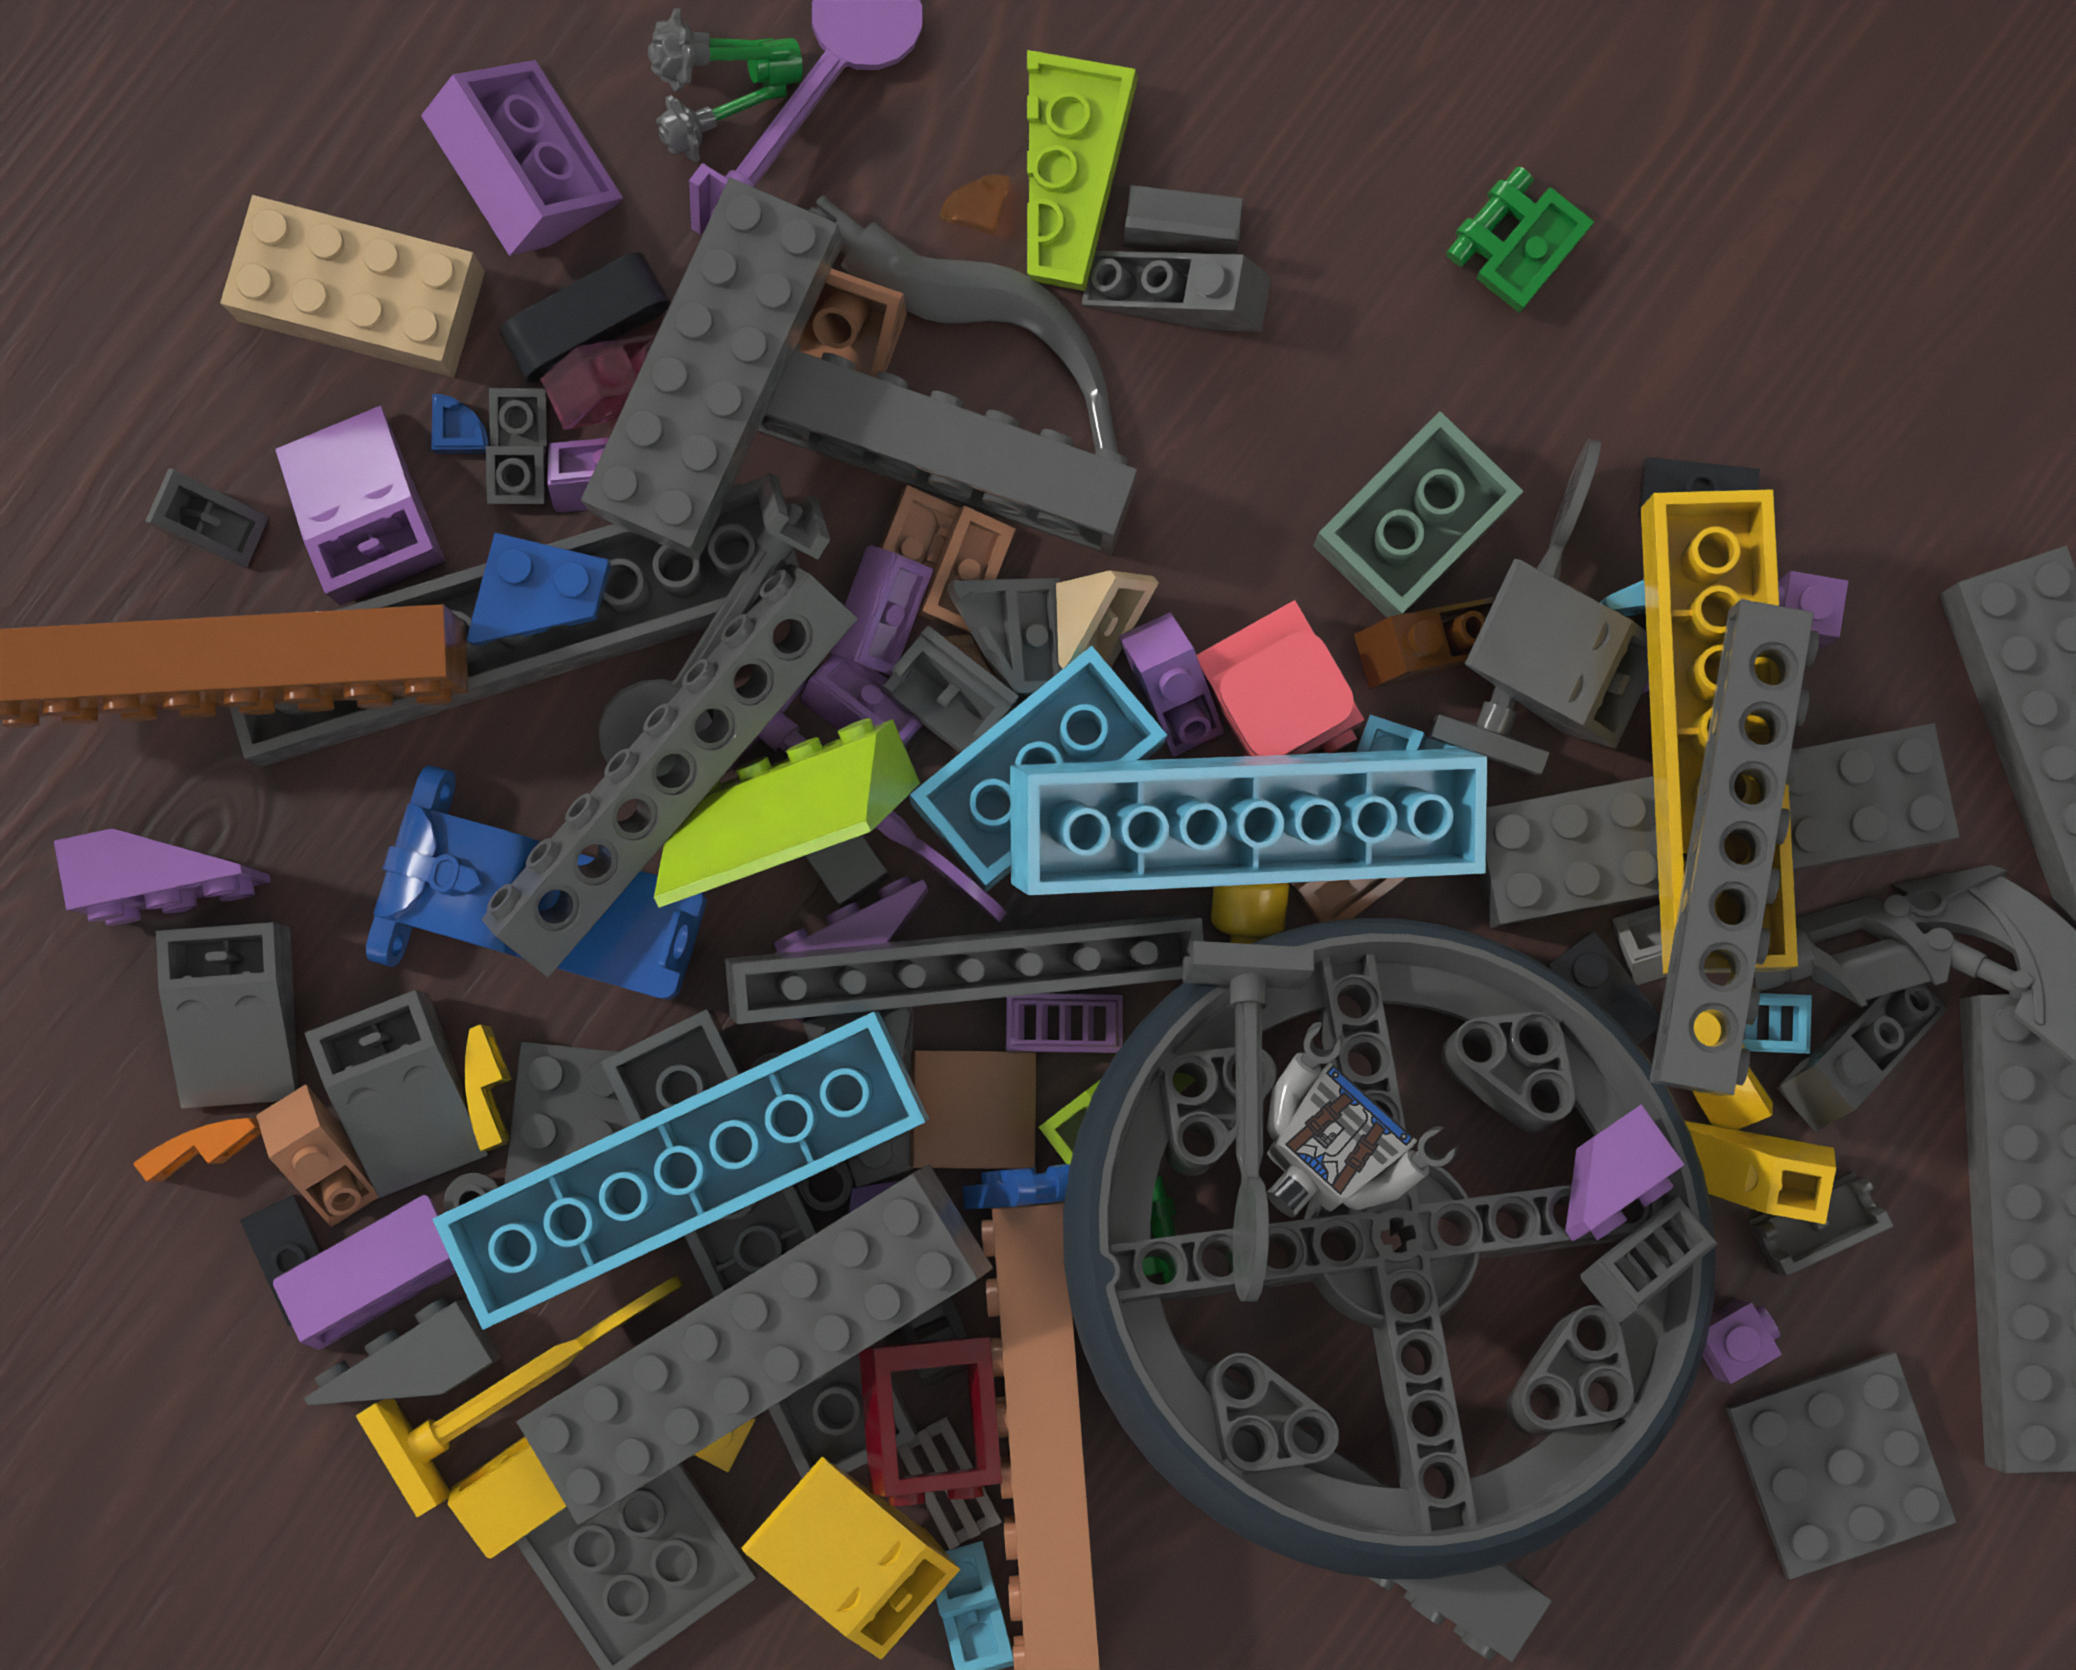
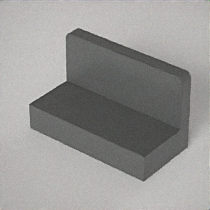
[1123,185,1243,254]

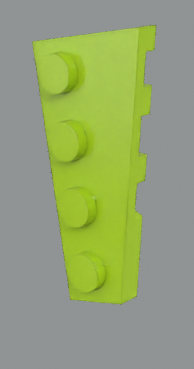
[1027,50,1139,291]

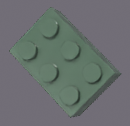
[1313,411,1524,618]

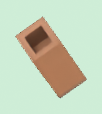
[256,1084,379,1227]

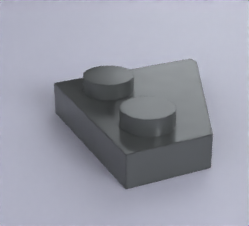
[948,578,1062,696]

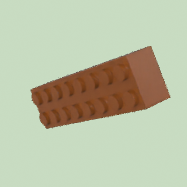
[0,604,469,728]

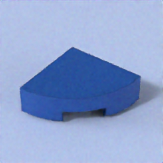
[432,394,490,454]

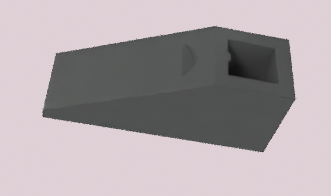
[1082,251,1271,332]
[1776,983,1948,1132]
[304,1297,502,1405]

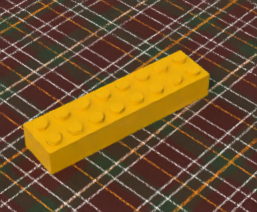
[1641,490,1798,974]

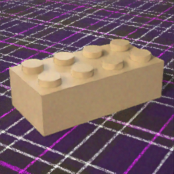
[220,195,485,378]

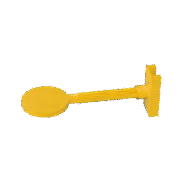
[356,1275,684,1518]

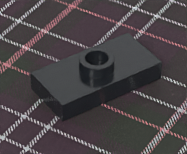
[1638,457,1760,517]
[240,1194,323,1326]

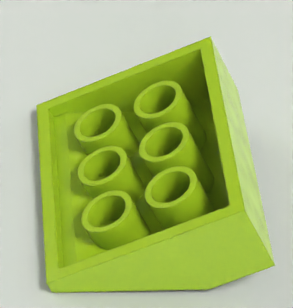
[654,718,920,908]

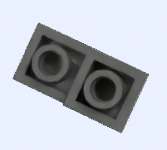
[486,388,549,504]

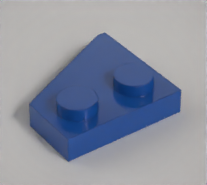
[466,533,611,647]

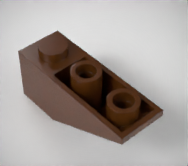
[1354,596,1497,689]

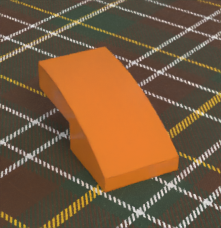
[133,1118,261,1182]

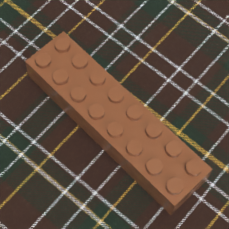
[981,1201,1100,1670]

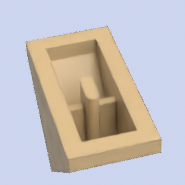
[1056,570,1159,669]

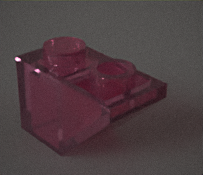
[540,334,657,430]

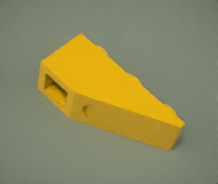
[1685,1121,1836,1224]

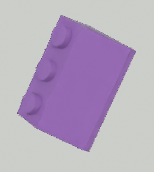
[421,60,623,256]

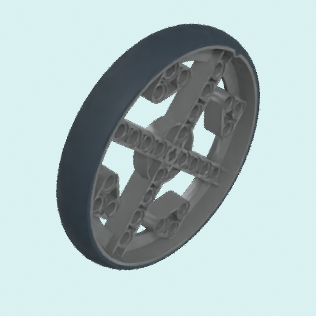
[1063,918,1716,1580]

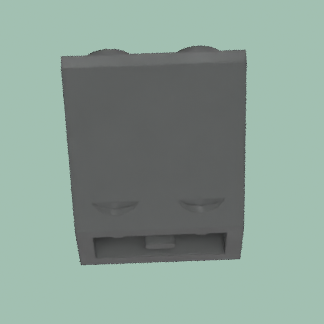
[1465,559,1649,749]
[156,922,298,1109]
[305,990,489,1198]

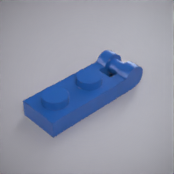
[962,1164,1070,1209]

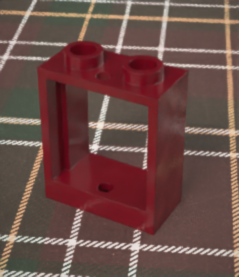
[859,1336,1002,1506]

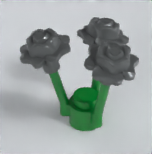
[648,8,803,162]

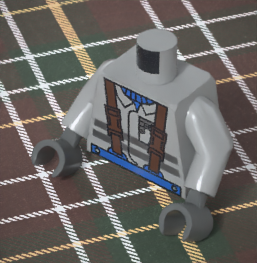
[1266,1022,1459,1218]

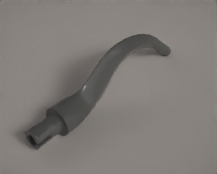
[809,195,1118,453]

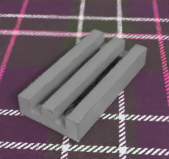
[897,1416,1002,1550]

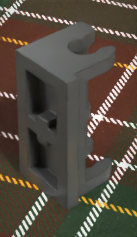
[881,625,1019,753]
[1747,1172,1894,1276]

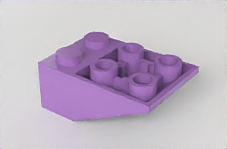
[275,405,446,606]
[54,828,271,926]

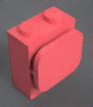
[1196,600,1364,756]

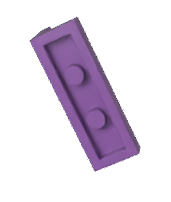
[273,1195,456,1350]

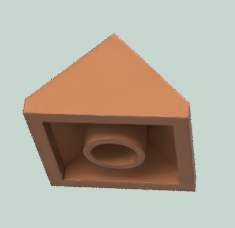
[798,269,907,378]

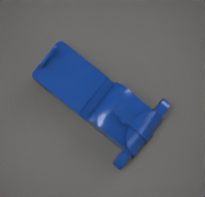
[366,765,707,1000]

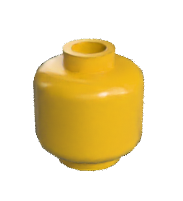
[1211,883,1289,944]

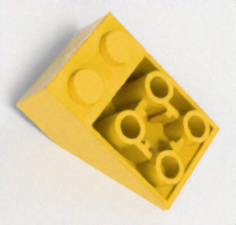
[741,1456,961,1660]

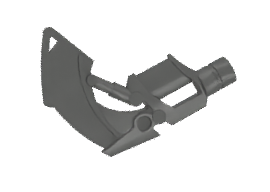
[1752,865,2076,1066]

